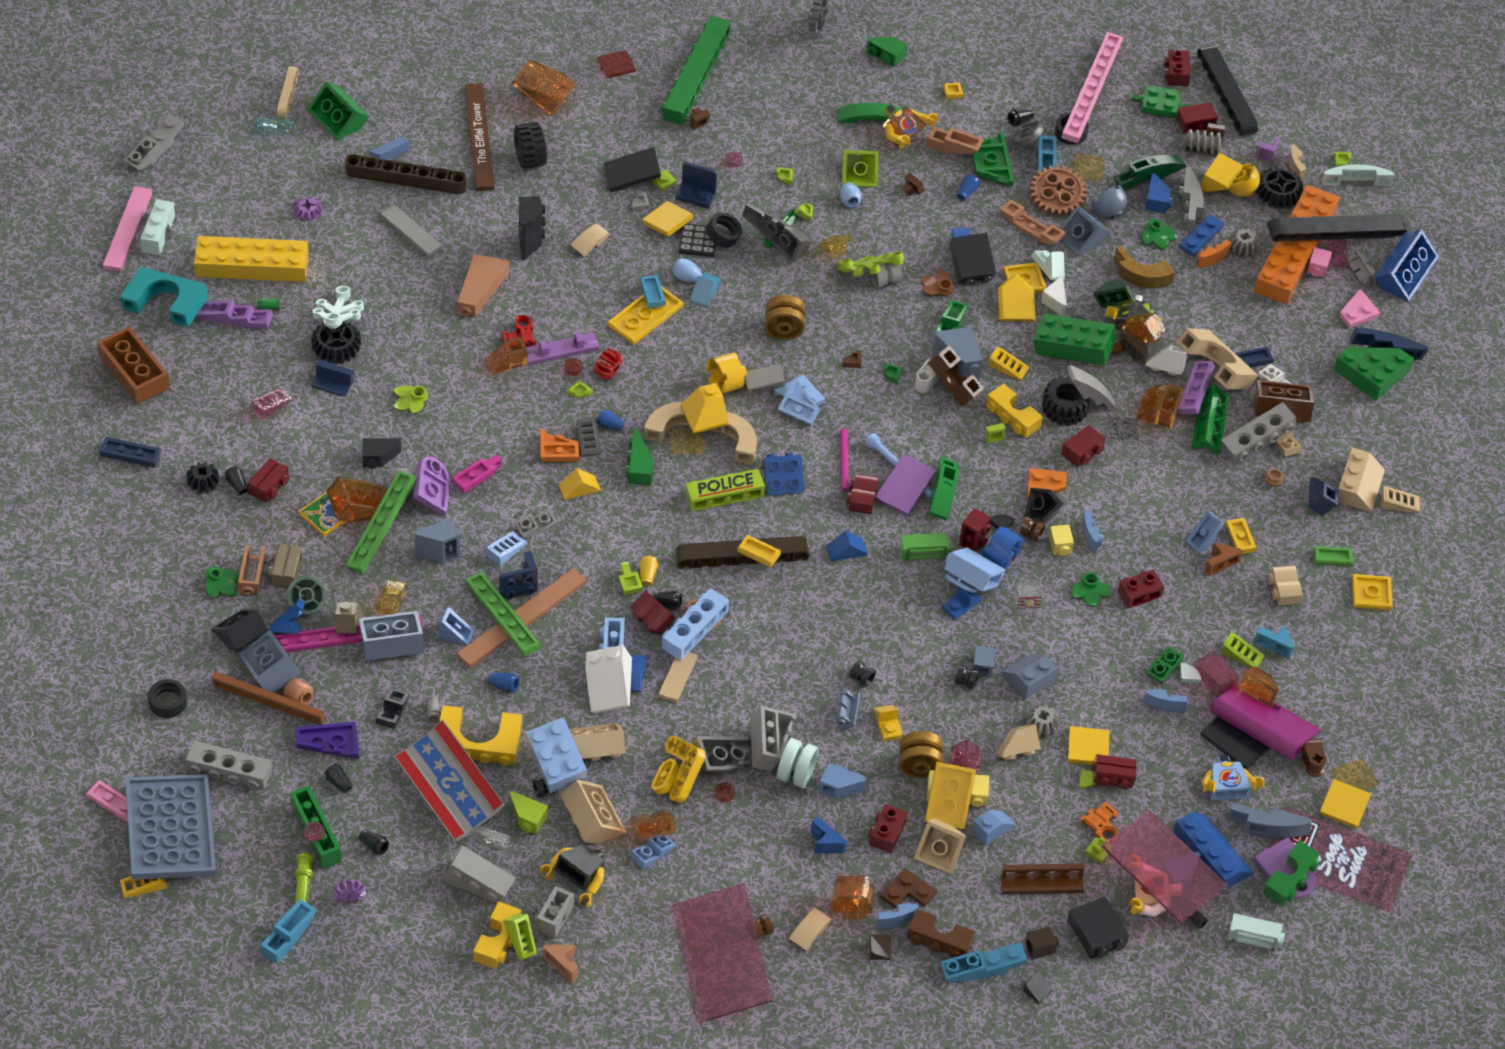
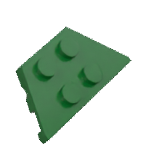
[972,132,1014,186]

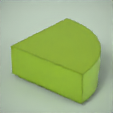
[1333,152,1352,167]
[776,167,794,185]
[795,203,813,221]
[567,380,593,398]
[1078,769,1096,789]

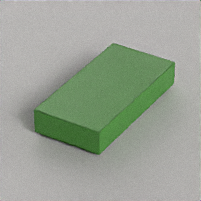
[1313,546,1353,567]

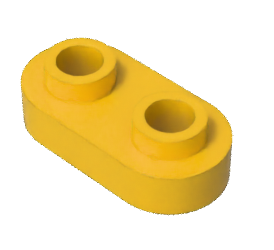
[651,759,680,795]

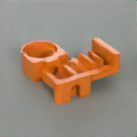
[1081,801,1119,845]

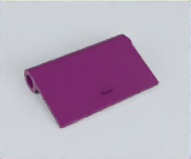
[1210,682,1321,761]

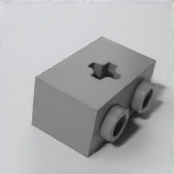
[536,886,574,939]

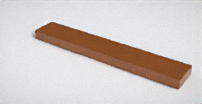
[211,671,325,725]

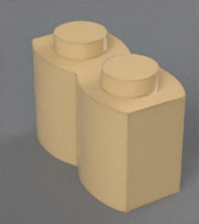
[1268,565,1303,606]

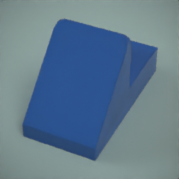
[941,586,983,620]
[268,599,305,634]
[811,816,847,853]

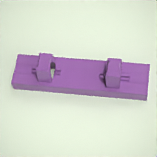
[523,332,599,366]
[1178,361,1215,414]

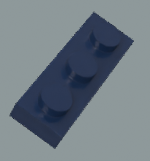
[100,437,161,467]

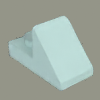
[1031,250,1065,280]

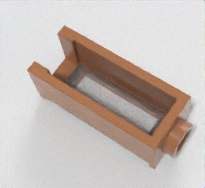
[238,545,266,596]

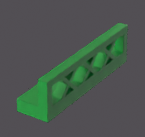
[1191,384,1229,454]

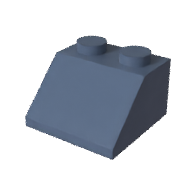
[1001,653,1059,699]

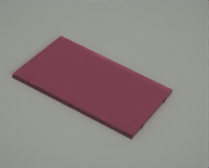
[1101,810,1228,924]

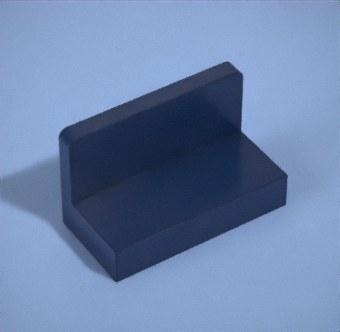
[311,360,354,397]

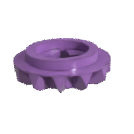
[293,196,322,220]
[332,880,366,903]

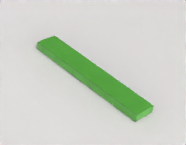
[346,471,417,574]
[465,571,541,657]

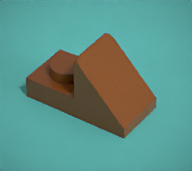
[1205,543,1243,576]

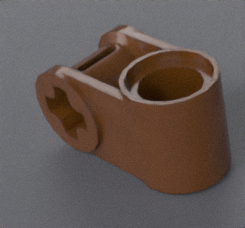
[1301,739,1327,777]

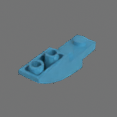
[941,942,1028,982]

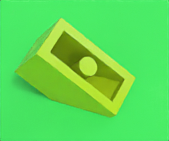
[510,791,548,835]

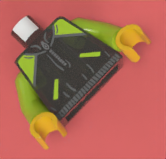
[1105,295,1162,336]

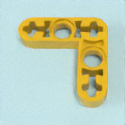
[665,736,705,804]

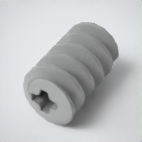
[1184,129,1221,154]

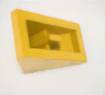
[559,468,601,500]

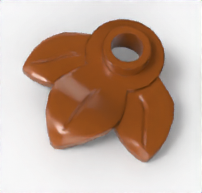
[922,269,954,296]

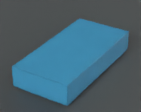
[640,275,666,309]

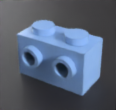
[599,618,625,650]

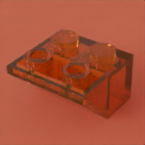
[1137,383,1185,429]

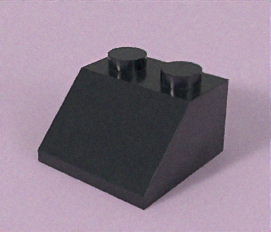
[210,609,268,651]

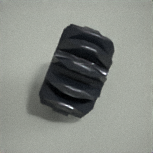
[186,461,219,494]

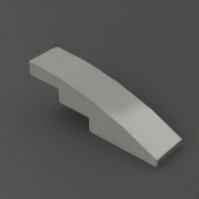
[1067,365,1117,411]

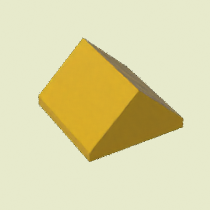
[1200,153,1243,193]

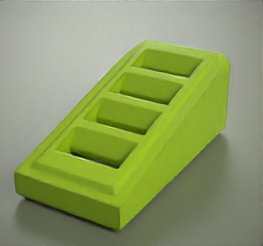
[1221,632,1265,670]
[504,913,537,961]

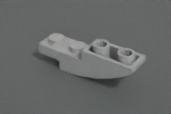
[124,113,185,171]
[1179,167,1204,231]

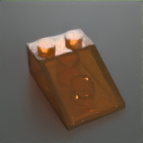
[511,59,578,115]
[326,476,387,522]

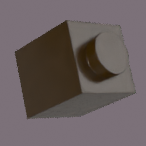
[1025,926,1059,959]

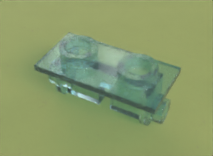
[256,116,293,135]

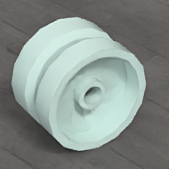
[777,738,819,789]

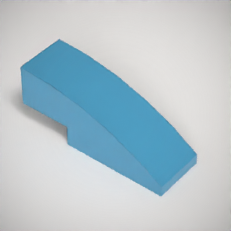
[1037,135,1057,182]
[260,899,317,964]

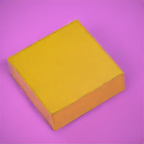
[943,82,963,100]

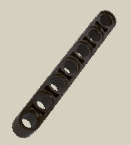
[345,154,466,194]
[675,536,810,569]

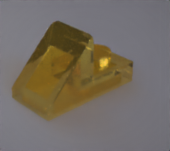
[819,234,852,260]

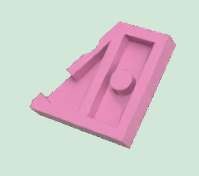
[1339,289,1380,328]

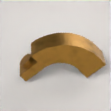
[1114,245,1175,288]

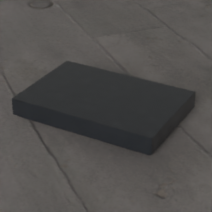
[604,147,662,192]
[1200,717,1270,770]

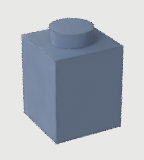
[973,645,996,678]

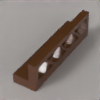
[1000,863,1085,895]

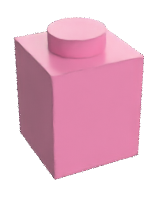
[1307,247,1332,278]

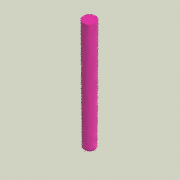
[840,429,849,492]

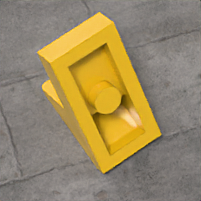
[873,705,903,742]

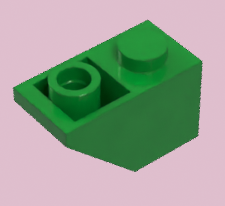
[866,37,908,67]

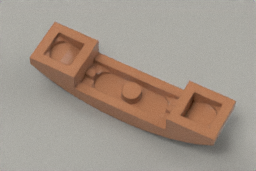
[999,200,1066,244]

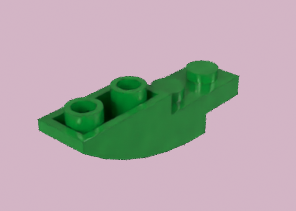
[928,456,959,520]

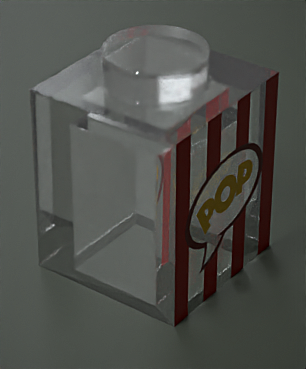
[1014,581,1044,608]

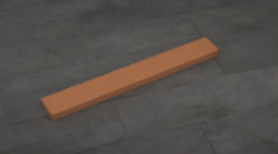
[457,568,586,669]

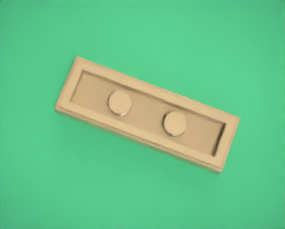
[658,652,698,703]

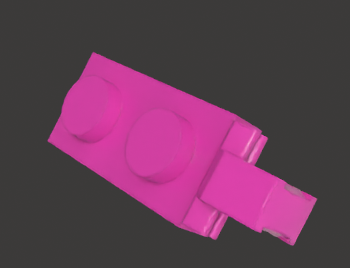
[452,454,502,494]

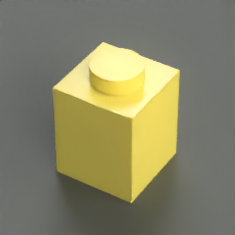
[1049,525,1074,556]

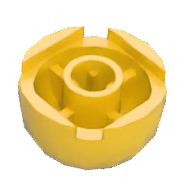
[1227,163,1260,197]

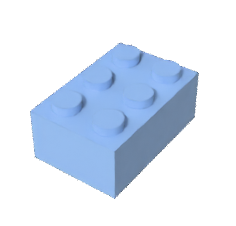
[526,717,587,793]

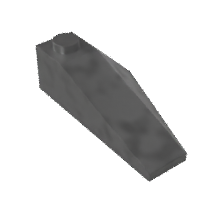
[742,203,812,262]
[692,736,752,772]

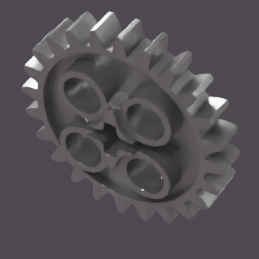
[808,0,830,39]

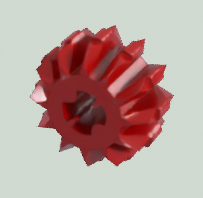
[594,348,623,381]

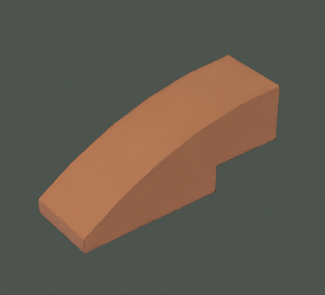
[926,127,984,154]

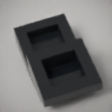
[376,687,410,729]

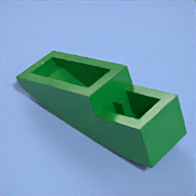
[933,300,968,343]

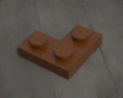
[879,868,937,909]

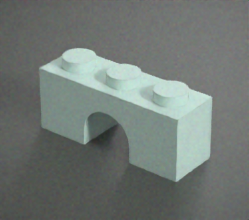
[141,199,175,255]

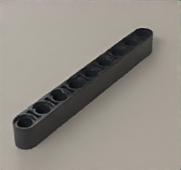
[1267,214,1407,242]

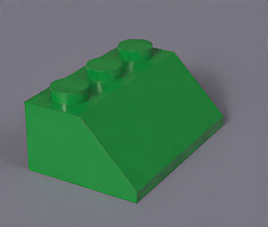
[306,81,369,141]

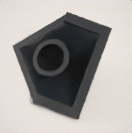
[1024,488,1064,524]

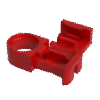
[501,315,537,349]

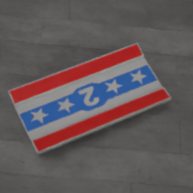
[394,719,505,842]

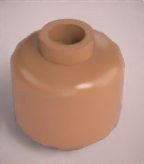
[283,678,313,705]

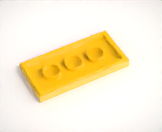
[607,286,684,345]

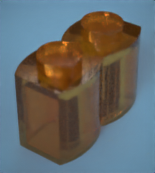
[630,811,675,839]

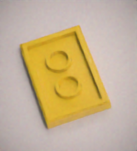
[924,762,976,830]

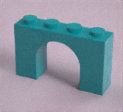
[120,267,209,327]

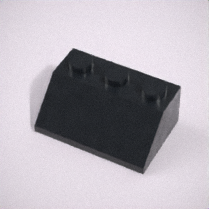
[519,196,545,260]

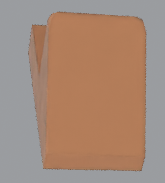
[543,945,578,983]

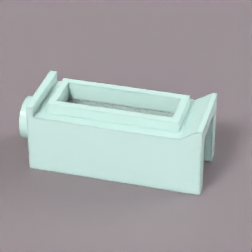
[1228,913,1285,951]

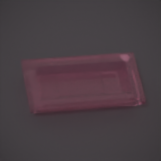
[1328,239,1348,268]

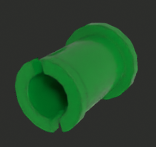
[257,297,280,310]

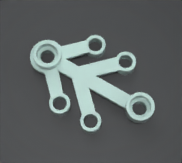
[313,286,364,329]

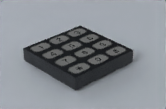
[678,224,719,258]

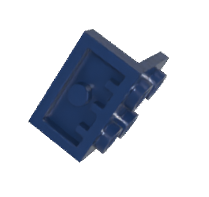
[676,162,718,209]
[499,551,538,600]

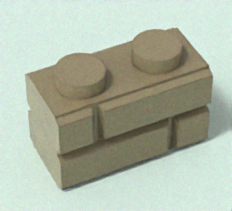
[268,544,302,587]

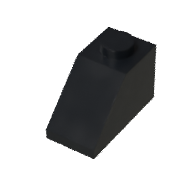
[362,438,401,469]

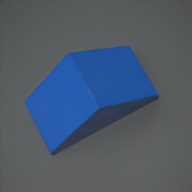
[826,531,868,561]

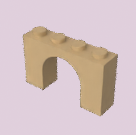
[1177,328,1259,390]

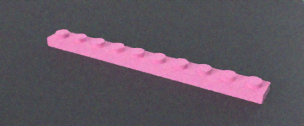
[1061,32,1123,143]

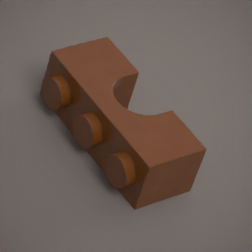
[928,345,985,406]
[907,909,975,958]

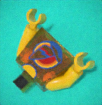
[883,104,939,148]

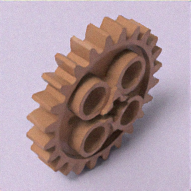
[1029,164,1087,217]

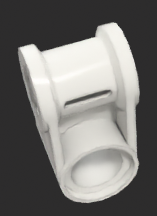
[914,359,940,393]

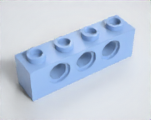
[662,588,729,661]

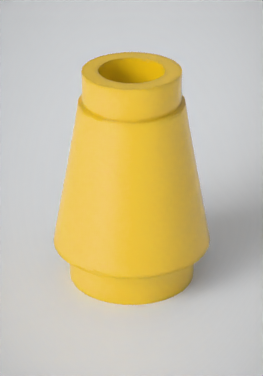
[639,556,658,586]

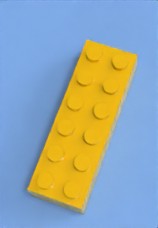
[194,236,309,282]

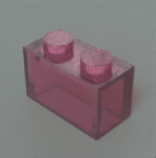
[1195,650,1239,698]

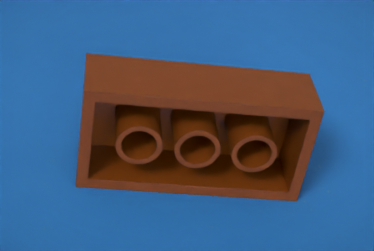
[97,326,170,404]

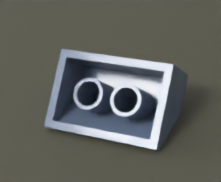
[359,611,424,661]

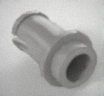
[426,696,441,722]

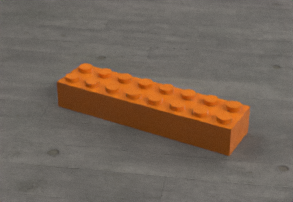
[1254,185,1340,305]

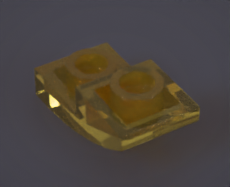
[376,580,408,615]

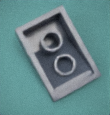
[238,630,301,693]

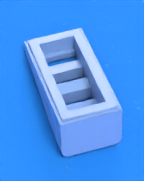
[486,531,527,566]

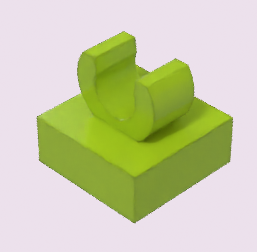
[1084,837,1113,864]

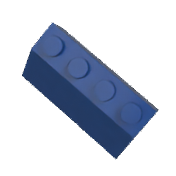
[1374,229,1439,301]
[1173,812,1254,892]

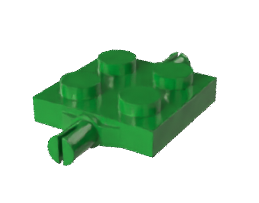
[1131,85,1191,118]

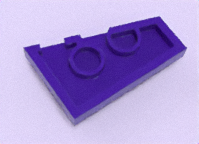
[295,722,359,759]

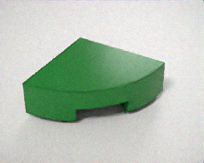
[884,363,903,384]

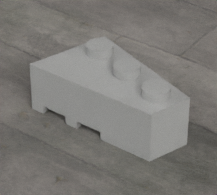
[750,706,797,772]
[441,846,516,903]

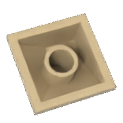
[914,818,966,874]

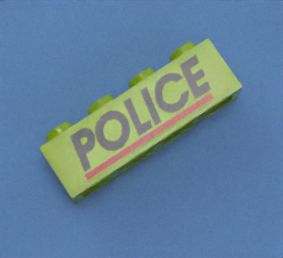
[685,469,765,512]

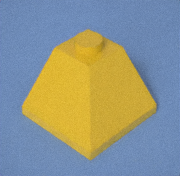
[680,383,729,434]

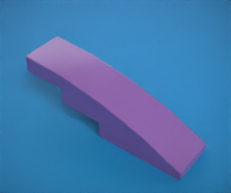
[195,300,274,328]

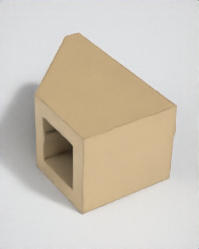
[997,724,1041,760]

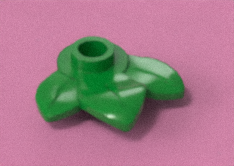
[1142,219,1177,250]
[205,566,240,599]
[1072,572,1110,607]

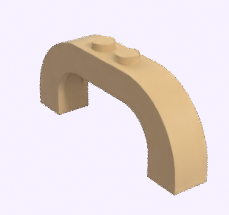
[644,402,757,465]

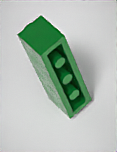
[290,786,341,869]

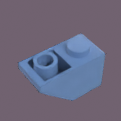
[819,763,866,799]

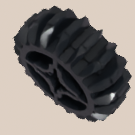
[1256,166,1304,209]
[311,321,362,364]

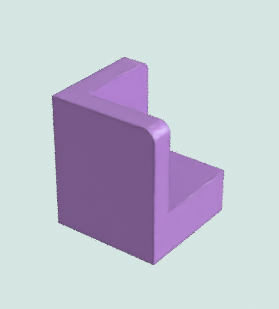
[1255,137,1280,163]

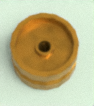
[764,294,805,340]
[899,731,943,778]

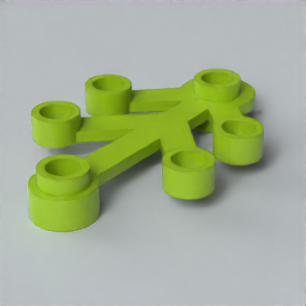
[838,251,904,276]

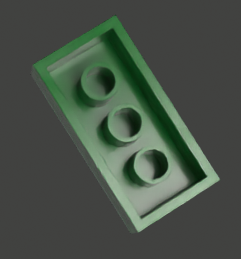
[1033,314,1116,366]

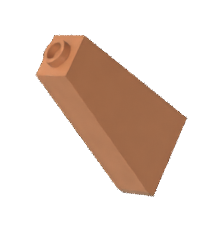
[457,254,509,317]

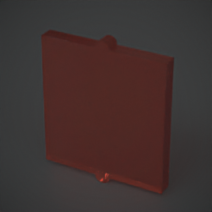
[598,50,636,78]

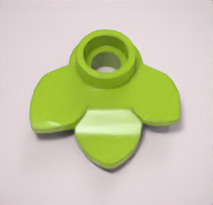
[393,385,428,414]

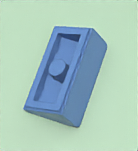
[370,137,410,160]

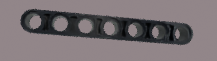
[1197,45,1258,136]

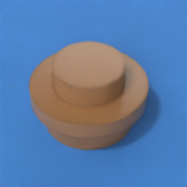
[1265,468,1284,486]

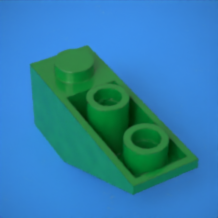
[625,428,653,485]

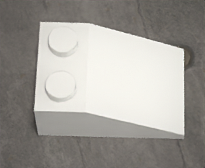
[585,645,632,713]

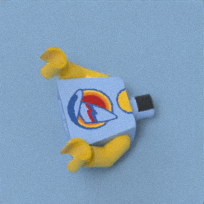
[1201,755,1265,800]

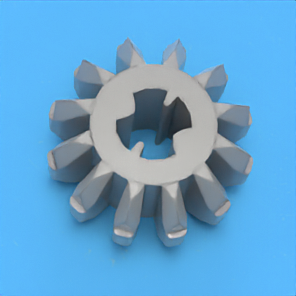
[1229,227,1259,257]
[1026,704,1060,738]

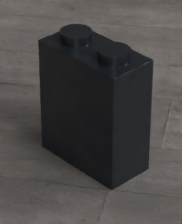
[949,232,997,285]
[1067,896,1129,959]

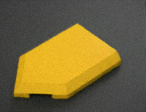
[998,273,1035,322]

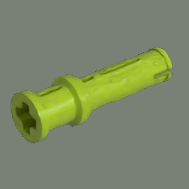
[294,853,314,904]

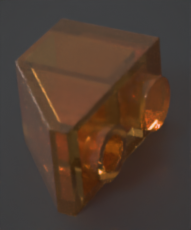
[486,337,528,374]

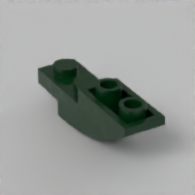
[1114,155,1186,190]

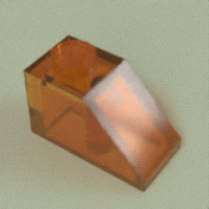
[1121,312,1166,343]
[1238,666,1279,707]

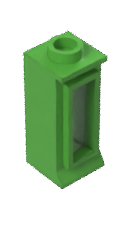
[900,533,952,561]

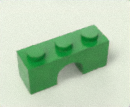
[1263,840,1320,907]

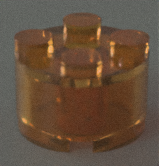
[831,875,875,920]

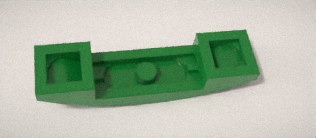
[838,103,908,125]

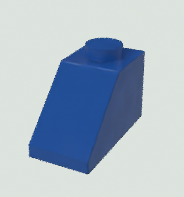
[1145,173,1173,214]

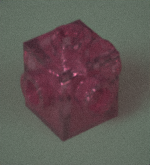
[951,739,981,770]

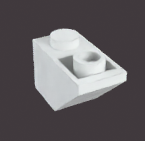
[1145,345,1188,376]

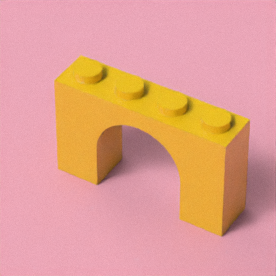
[440,705,522,766]

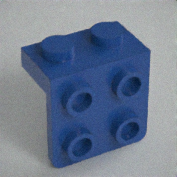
[762,452,805,495]

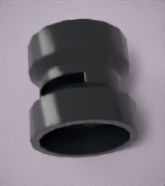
[849,660,876,687]
[954,665,980,689]
[532,777,558,798]

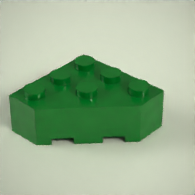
[1333,347,1414,401]

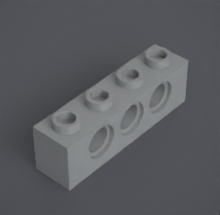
[1221,402,1296,464]
[186,741,272,790]

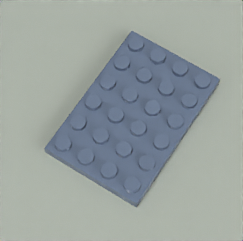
[125,774,216,879]

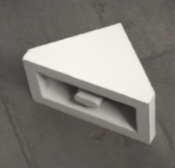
[1041,277,1067,316]

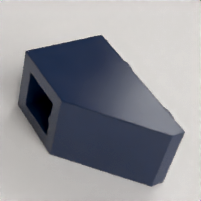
[1308,477,1339,516]

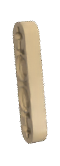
[277,66,299,120]

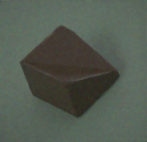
[869,934,891,960]

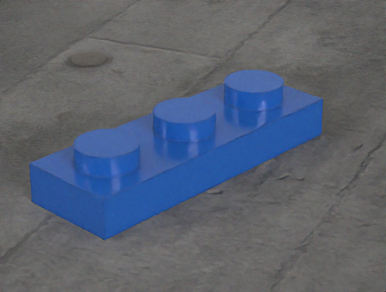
[1179,214,1224,257]

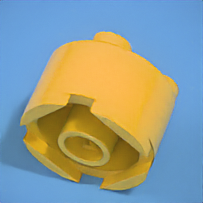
[706,352,747,394]

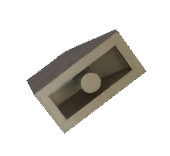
[335,602,362,634]

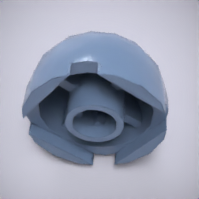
[1090,185,1127,219]

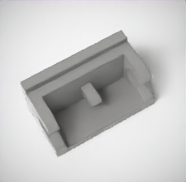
[745,364,786,394]

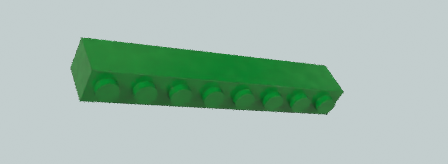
[661,15,731,126]

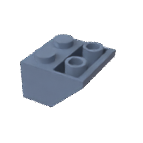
[415,518,460,564]

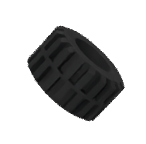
[513,121,547,169]
[1042,376,1090,426]

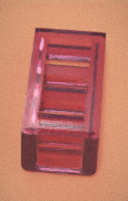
[251,388,293,419]

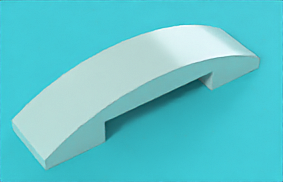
[1322,164,1394,186]

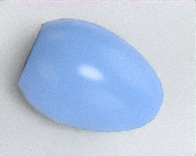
[840,182,862,208]
[672,258,702,283]

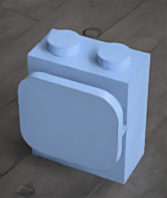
[944,547,1005,592]

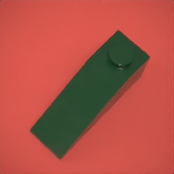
[1093,280,1136,308]

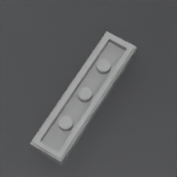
[381,205,442,258]

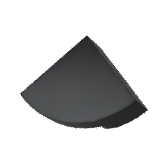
[990,514,1015,529]

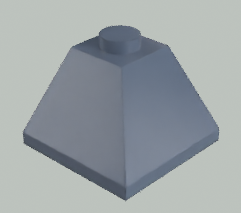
[1060,206,1110,256]

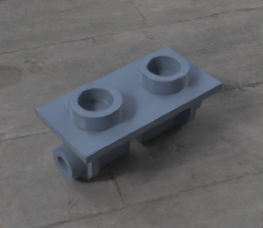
[836,689,860,731]

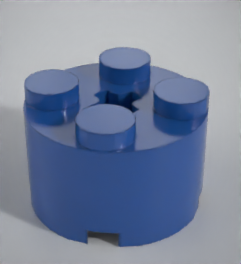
[981,525,1025,570]

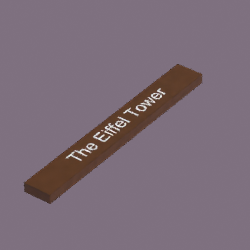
[465,83,494,191]

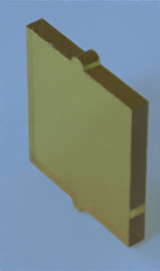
[1073,153,1105,181]
[669,428,706,454]
[1332,758,1379,790]

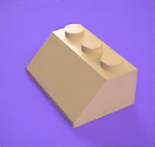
[1338,447,1385,512]
[569,723,626,761]
[560,779,627,844]

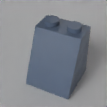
[932,327,983,381]

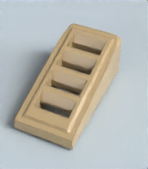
[1381,487,1420,513]

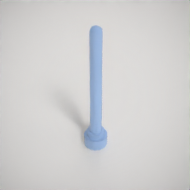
[864,433,932,497]

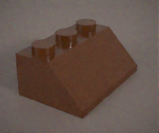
[1254,380,1314,423]

